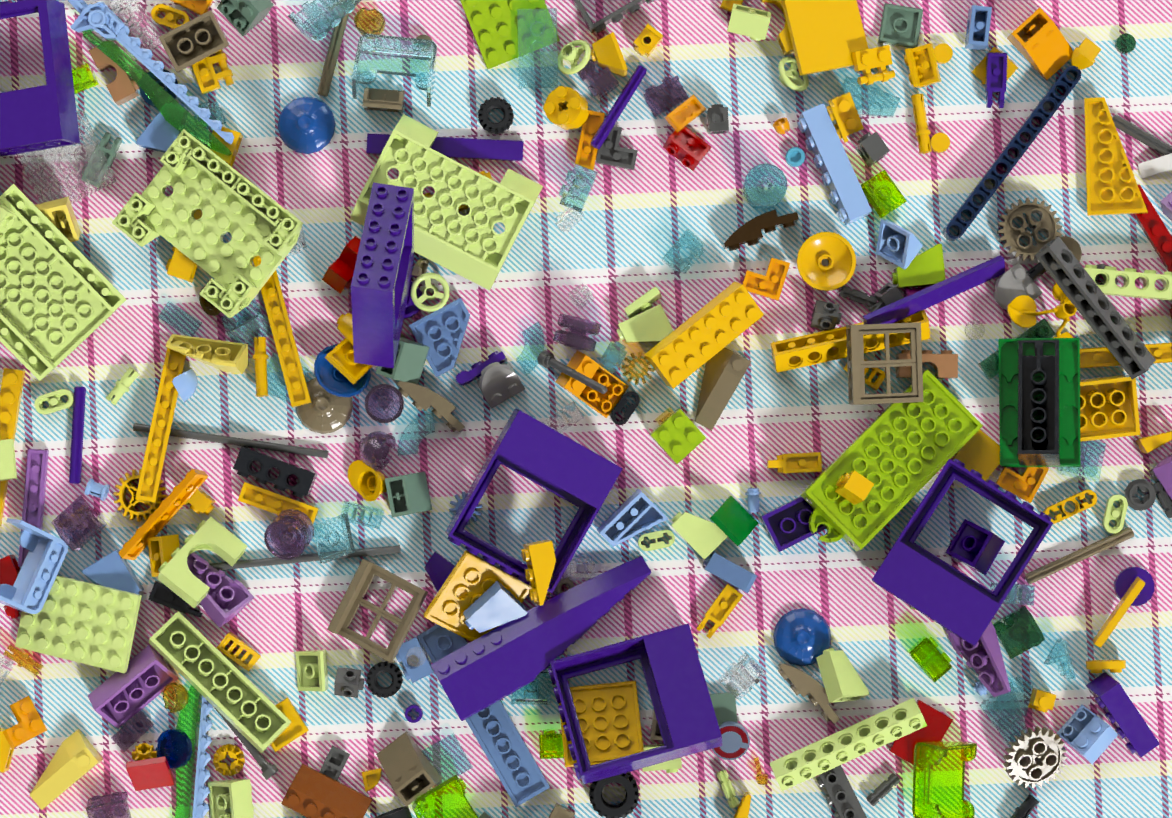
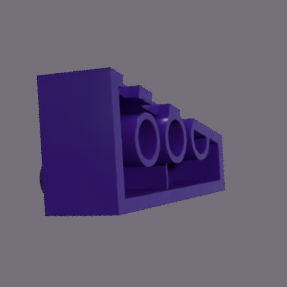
[1086,672,1160,758]

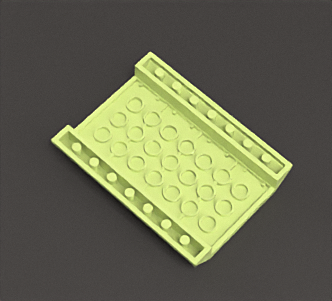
[0,184,127,381]

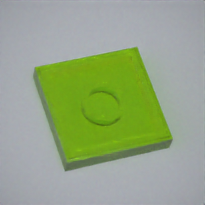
[861,170,907,219]

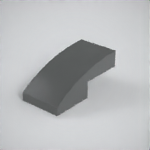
[320,745,350,781]

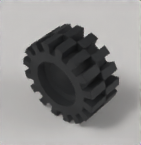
[478,97,514,134]
[366,661,403,698]

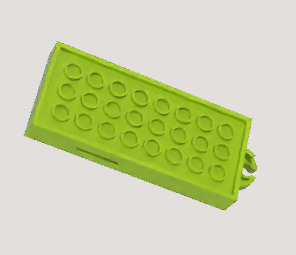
[801,369,983,552]

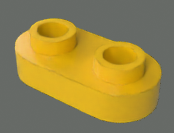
[151,4,190,29]
[1086,660,1126,673]

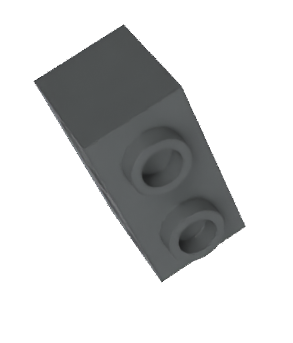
[855,132,890,167]

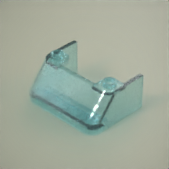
[351,34,437,107]

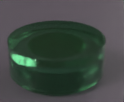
[1115,33,1136,54]

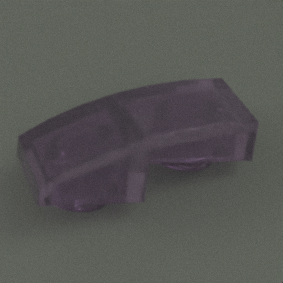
[111,710,154,752]

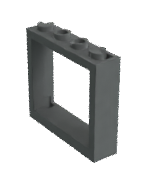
[572,0,655,34]

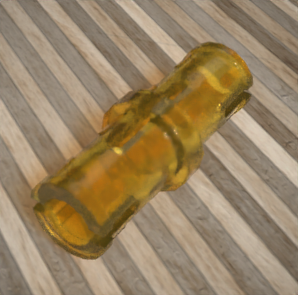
[3,644,44,676]

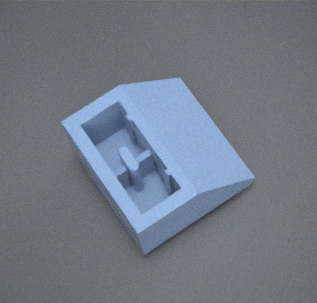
[1056,704,1118,764]

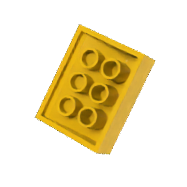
[1080,374,1140,442]

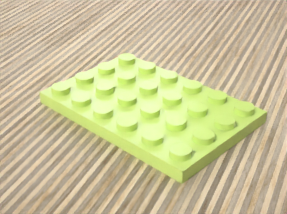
[15,575,142,673]

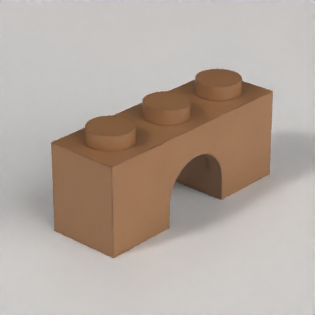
[88,40,140,106]
[896,350,958,379]

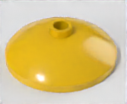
[797,232,856,291]

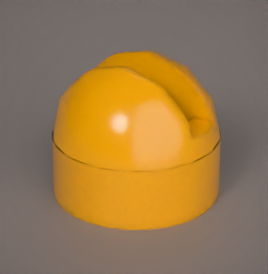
[773,117,790,134]

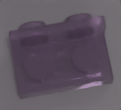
[643,75,689,118]
[86,792,132,818]

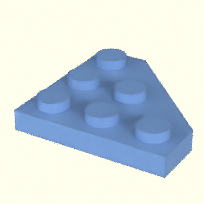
[409,298,470,377]

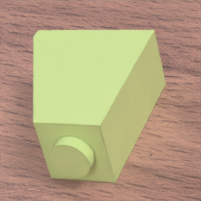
[616,304,673,343]
[671,512,728,560]
[816,648,870,703]

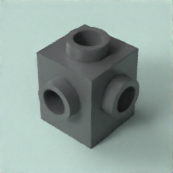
[811,300,842,330]
[334,667,364,698]

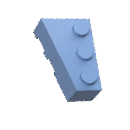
[597,489,668,547]

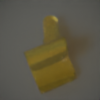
[754,757,768,785]

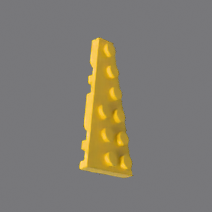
[1084,97,1148,216]

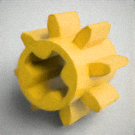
[132,743,157,761]

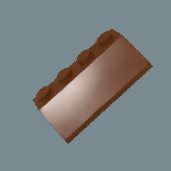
[281,764,373,818]

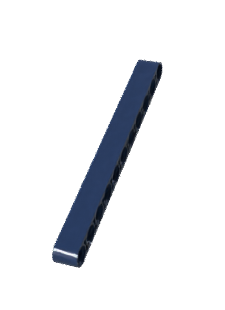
[943,66,1081,241]

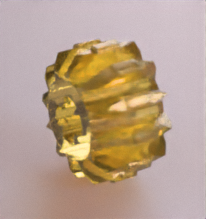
[621,352,655,385]

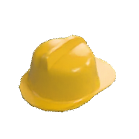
[348,460,387,502]

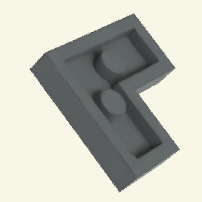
[596,126,638,170]

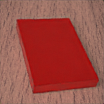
[889,699,953,771]

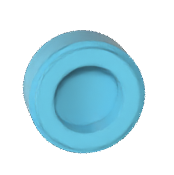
[785,147,805,167]

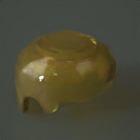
[354,8,386,37]
[163,682,189,713]

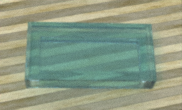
[158,301,202,337]

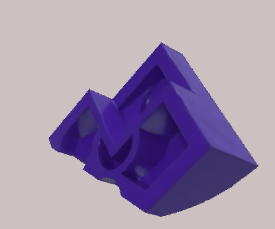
[424,551,455,592]

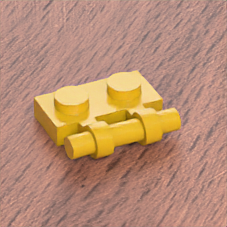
[852,45,895,85]
[192,50,234,94]

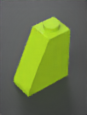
[892,244,945,289]

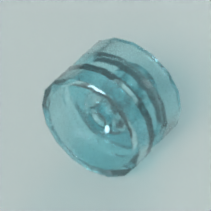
[742,163,787,210]

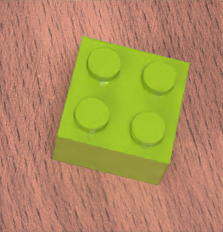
[649,408,706,464]

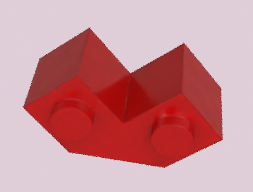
[322,236,361,294]

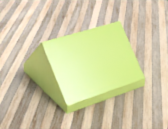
[295,649,329,692]

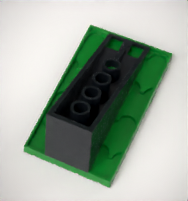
[998,338,1081,467]

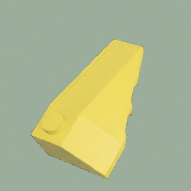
[166,334,248,374]
[30,729,103,810]

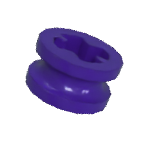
[405,704,423,723]

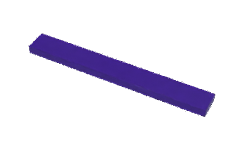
[366,133,524,161]
[863,255,1005,324]

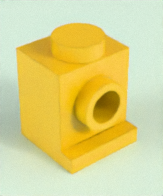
[633,24,663,57]
[184,488,215,516]
[1027,688,1056,712]

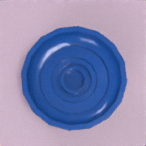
[278,97,336,154]
[314,344,371,397]
[773,608,831,667]

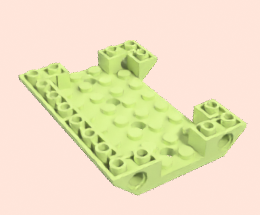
[350,114,543,291]
[112,129,303,318]

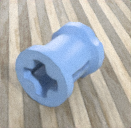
[84,479,110,501]

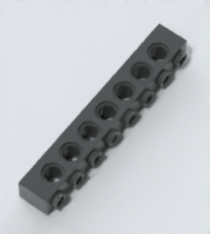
[1035,236,1156,379]

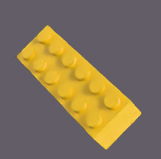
[644,281,764,389]

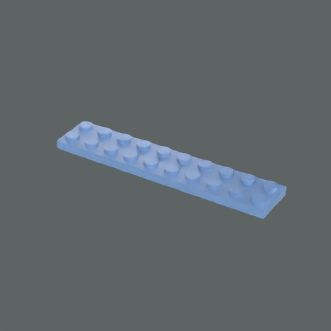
[417,624,550,807]

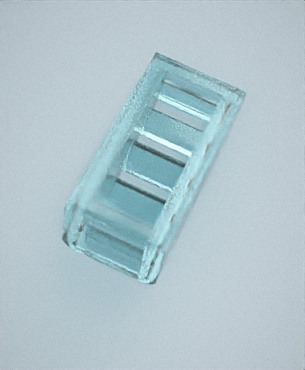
[340,500,384,529]

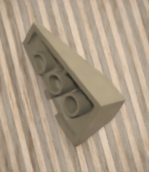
[695,347,751,431]

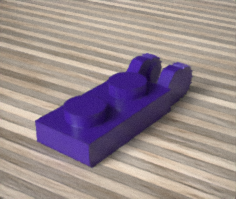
[985,52,1007,108]
[455,351,507,386]

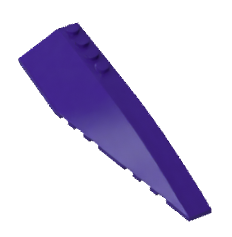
[431,556,651,721]

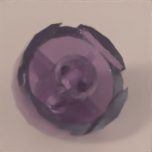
[365,384,404,423]
[359,431,396,471]

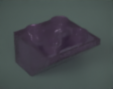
[51,495,107,551]

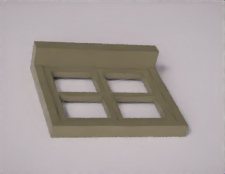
[846,322,923,405]
[327,559,428,663]

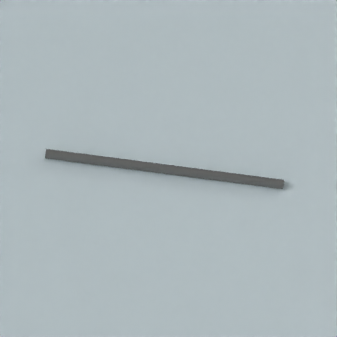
[133,423,329,458]
[209,545,401,570]

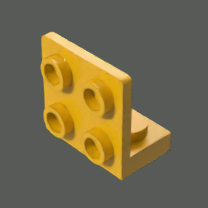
[826,92,864,143]

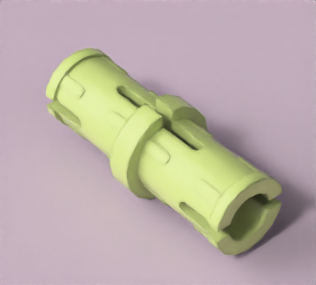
[106,367,140,405]

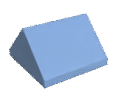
[876,218,923,269]

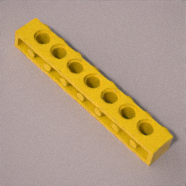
[770,310,930,373]

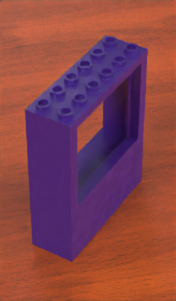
[0,0,80,157]
[351,182,414,368]
[445,408,623,593]
[872,459,1053,647]
[548,623,722,785]

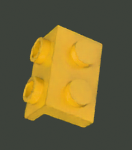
[904,43,941,88]

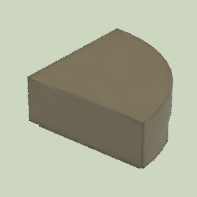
[411,258,429,277]

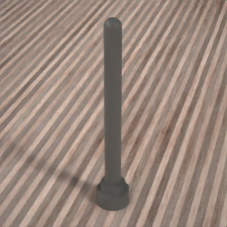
[538,350,607,394]
[215,708,279,780]

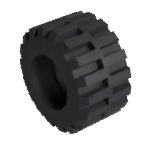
[589,773,639,818]

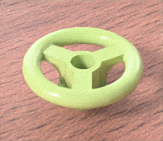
[557,40,591,75]
[778,57,809,92]
[410,273,450,312]

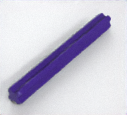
[591,65,647,149]
[69,386,86,484]

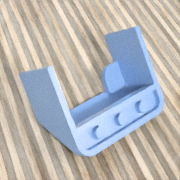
[0,518,68,614]

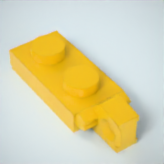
[767,452,822,474]

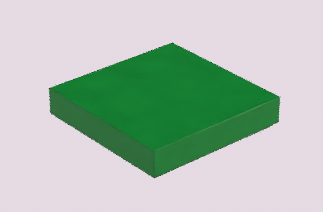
[710,496,759,546]

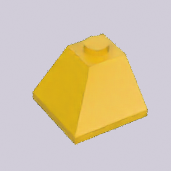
[591,32,628,77]

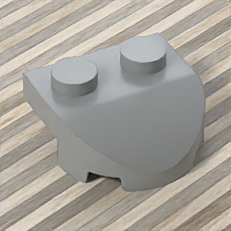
[993,262,1043,309]
[477,362,525,409]

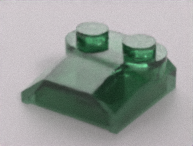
[993,605,1045,660]

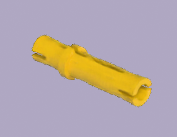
[911,94,932,154]
[252,337,269,397]

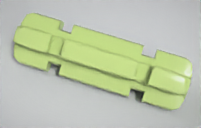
[717,770,740,808]

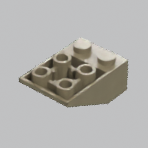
[376,731,442,807]

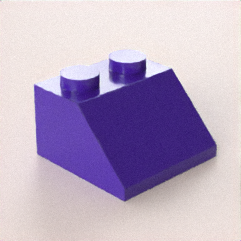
[945,519,1005,575]

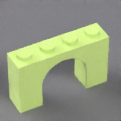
[157,517,247,609]

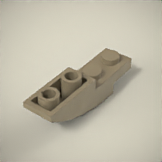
[397,381,465,433]
[778,662,840,724]

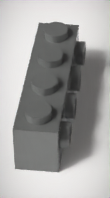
[816,765,867,818]

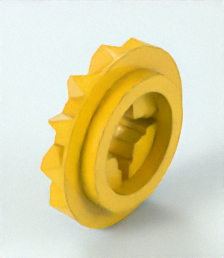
[213,744,245,776]

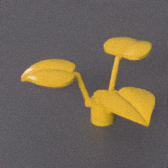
[1007,283,1077,338]

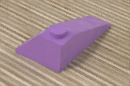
[187,553,254,628]
[945,622,1011,697]

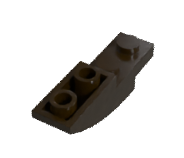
[723,209,799,251]

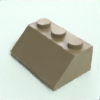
[159,10,229,72]

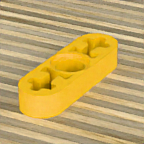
[1043,490,1097,524]

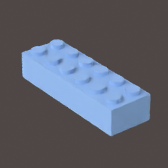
[797,103,872,225]

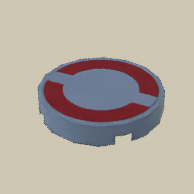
[712,721,750,760]

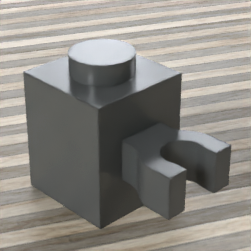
[707,104,729,134]
[868,282,904,313]

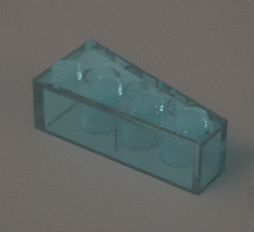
[288,0,361,43]

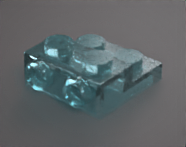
[1057,441,1106,482]

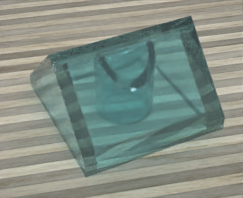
[221,298,272,347]
[511,672,552,705]

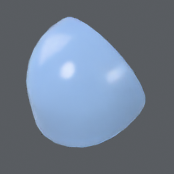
[172,369,198,403]

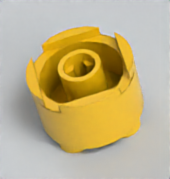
[543,86,589,130]

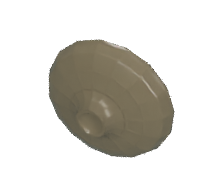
[296,377,353,434]

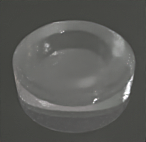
[964,320,985,340]
[406,647,427,667]

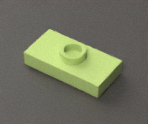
[624,287,662,319]

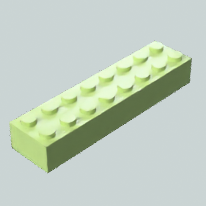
[149,611,291,754]

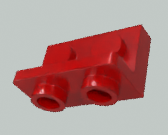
[663,126,712,171]

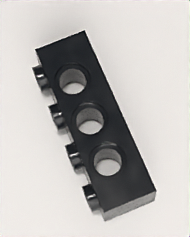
[233,447,317,498]

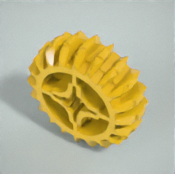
[113,469,168,522]

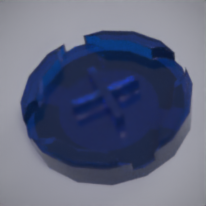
[156,729,192,769]

